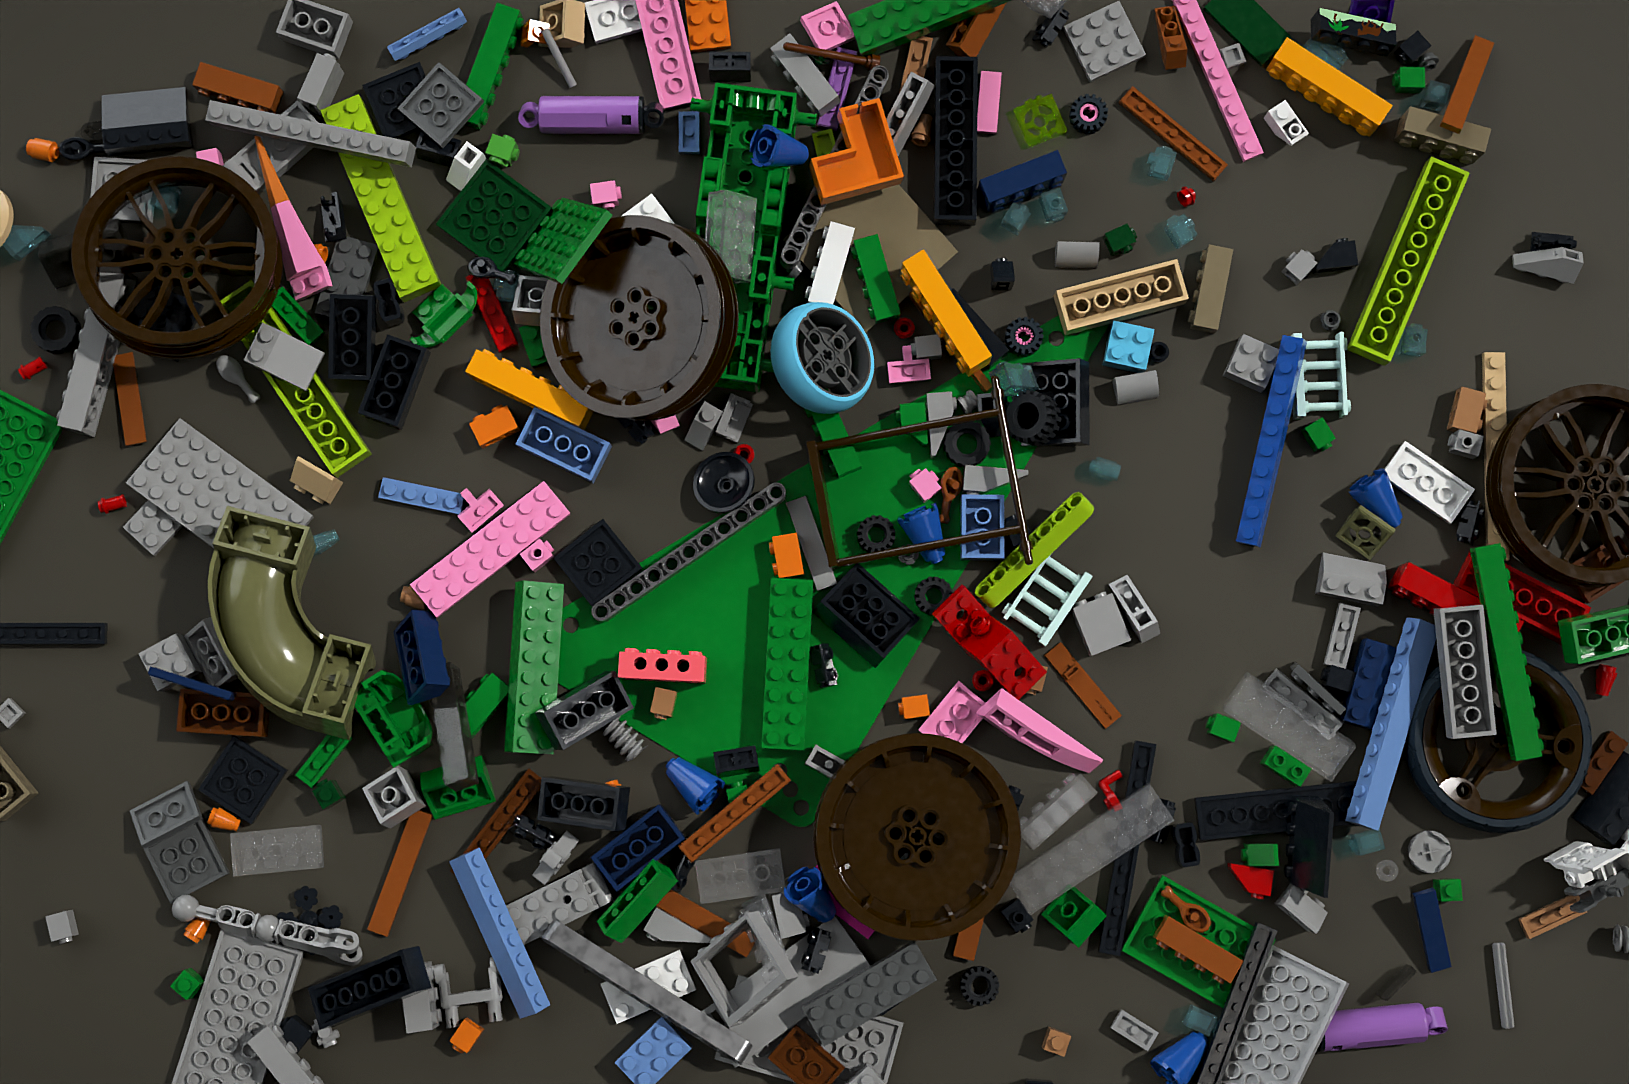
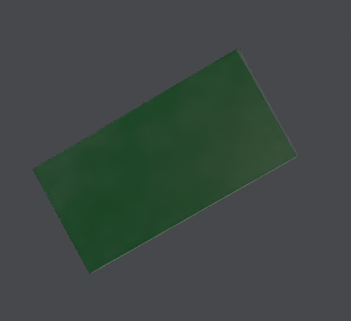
[1203,0,1291,66]

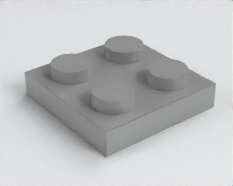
[123,501,183,556]

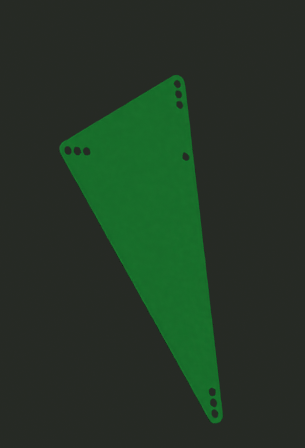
[558,315,1109,827]

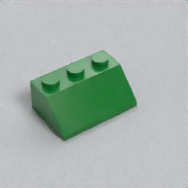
[420,755,496,819]

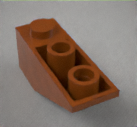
[1154,6,1187,70]

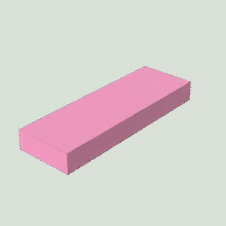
[977,71,1002,135]

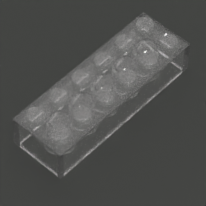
[1223,672,1356,782]

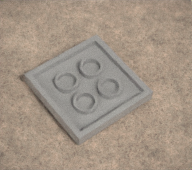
[1063,1,1146,82]
[90,157,155,223]

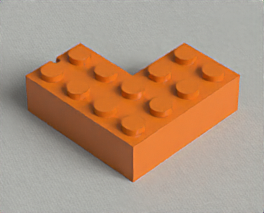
[809,98,904,205]

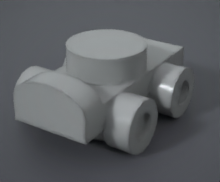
[312,1019,340,1048]

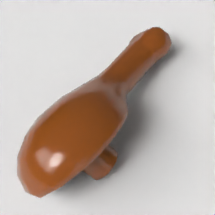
[939,467,963,524]
[1161,886,1211,933]

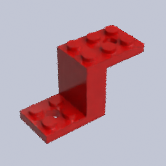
[932,584,1047,700]

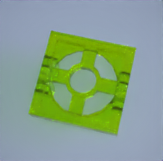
[1013,94,1067,148]

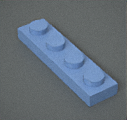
[387,8,467,61]
[378,477,465,515]

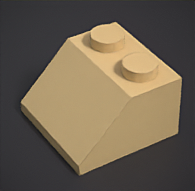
[538,0,585,48]
[290,456,343,505]

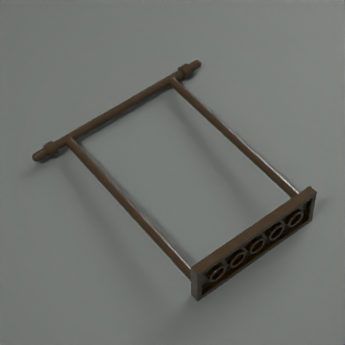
[807,375,1033,569]

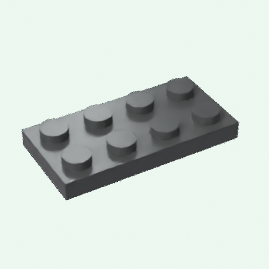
[314,236,379,318]

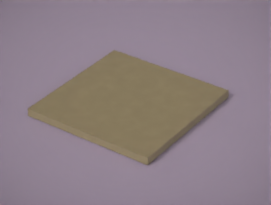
[782,185,958,333]

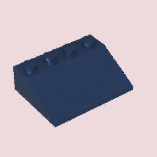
[1339,638,1397,731]

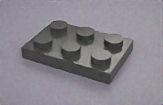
[1290,661,1346,715]
[129,781,203,848]

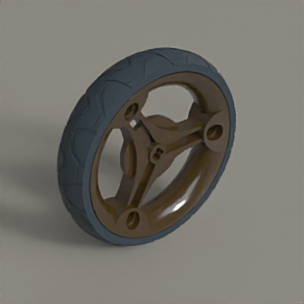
[1404,646,1592,833]

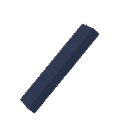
[148,666,237,701]
[1412,887,1452,973]

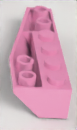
[976,688,1103,773]

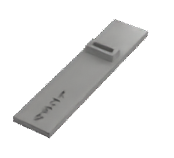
[786,496,837,591]

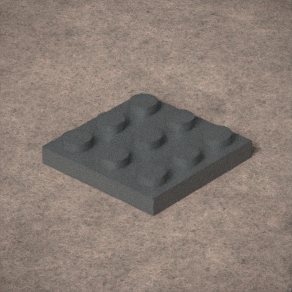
[398,62,484,148]
[143,817,230,904]

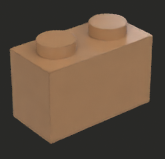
[1447,387,1488,434]

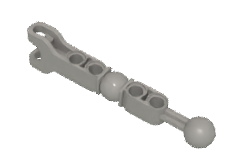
[172,895,363,966]

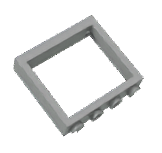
[690,911,799,1027]

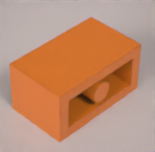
[469,405,520,449]
[769,533,804,579]

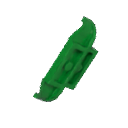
[410,281,478,348]

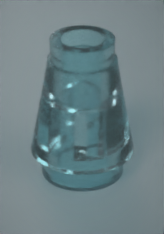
[313,529,340,555]

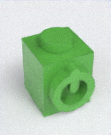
[485,134,520,168]

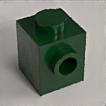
[1103,223,1137,257]
[312,778,346,809]

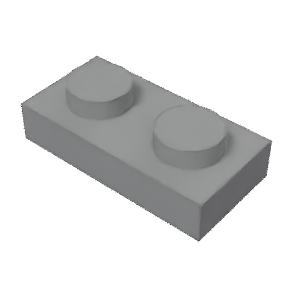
[1110,1009,1159,1051]

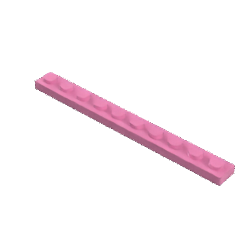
[1172,0,1264,162]

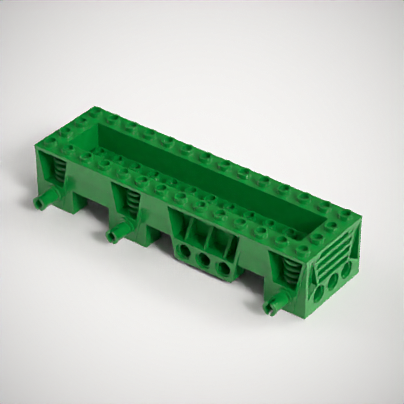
[690,82,817,393]

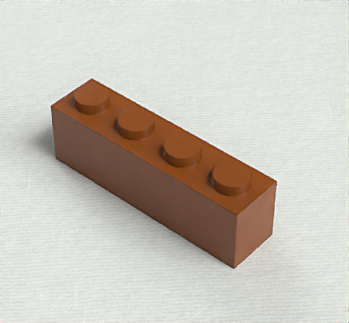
[946,3,1006,57]
[192,62,283,114]
[1153,915,1244,984]

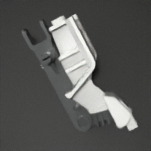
[1543,826,1629,913]

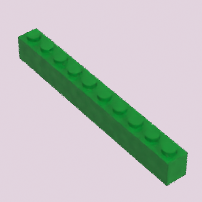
[1470,543,1544,761]

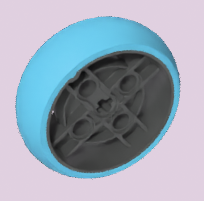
[770,302,874,414]

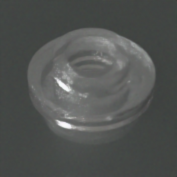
[1376,860,1398,881]

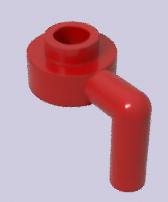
[1098,769,1123,813]

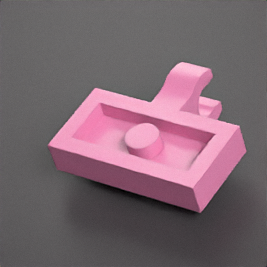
[887,345,931,384]
[457,488,504,532]

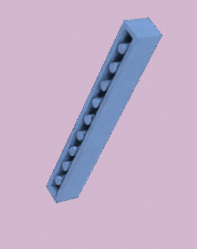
[1345,618,1436,831]

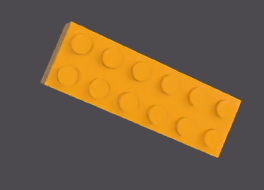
[1266,37,1393,137]
[900,249,992,377]
[465,349,594,430]

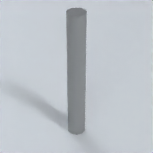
[541,28,577,88]

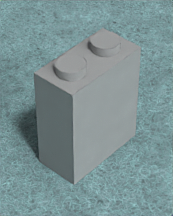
[297,53,344,117]
[1071,591,1131,657]

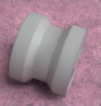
[956,390,978,414]

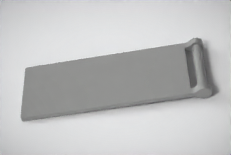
[702,916,870,1068]

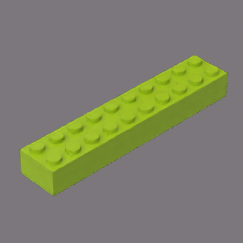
[320,94,441,303]
[1347,156,1470,366]
[220,280,372,478]

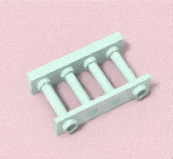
[1291,332,1351,420]
[1001,556,1093,647]

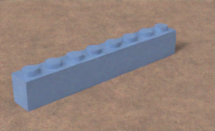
[449,848,550,1019]

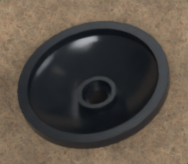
[693,452,755,513]

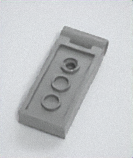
[223,100,317,194]
[506,863,614,945]

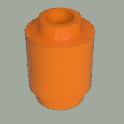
[26,138,60,162]

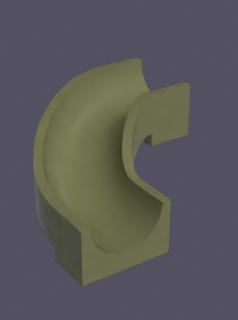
[208,506,376,740]

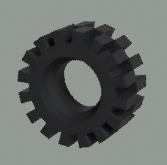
[857,515,895,553]
[914,576,953,616]
[960,966,1000,1006]

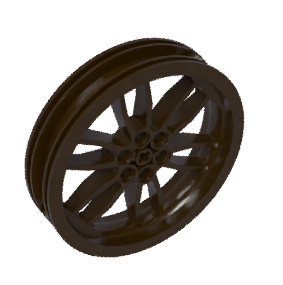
[71,156,283,359]
[1486,384,1629,588]

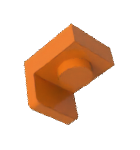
[520,20,549,47]

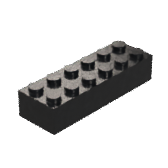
[308,946,432,1030]

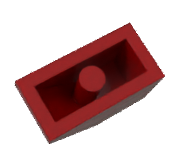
[1227,863,1274,899]

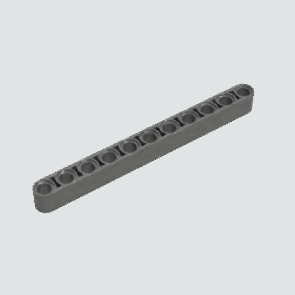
[780,65,889,269]
[592,483,786,622]
[542,920,753,1065]

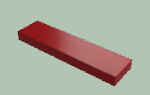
[465,274,519,353]

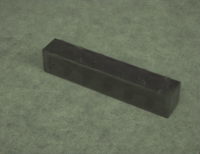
[430,662,479,792]

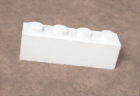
[805,221,855,304]

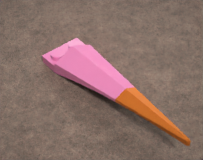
[255,136,333,301]

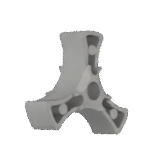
[532,831,579,885]

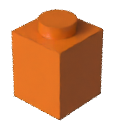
[898,694,930,719]
[450,1017,485,1053]

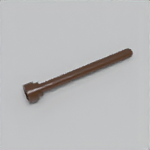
[783,42,880,71]

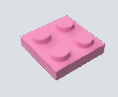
[800,1,855,50]

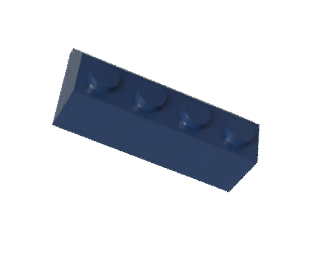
[393,610,450,705]

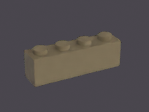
[1188,244,1234,334]

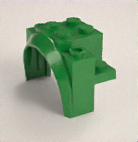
[355,670,434,768]

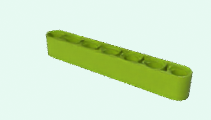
[975,492,1094,608]

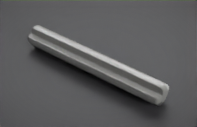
[1492,942,1514,1029]

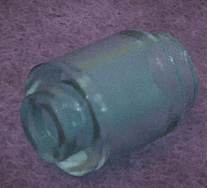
[1088,456,1121,482]

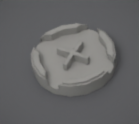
[1408,831,1452,873]

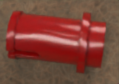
[18,357,47,380]
[98,494,127,514]

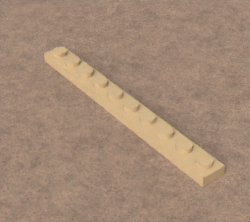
[1482,352,1510,561]

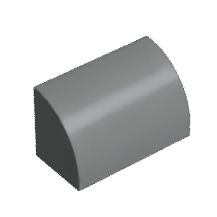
[1055,241,1100,268]
[1112,370,1159,405]

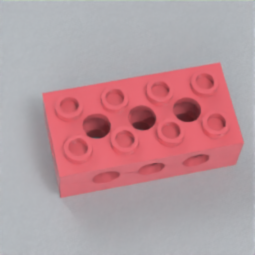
[618,648,707,684]

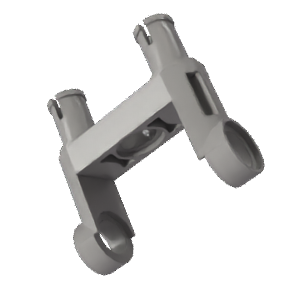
[434,957,503,1028]

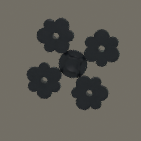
[277,886,343,955]

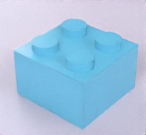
[1102,320,1155,373]

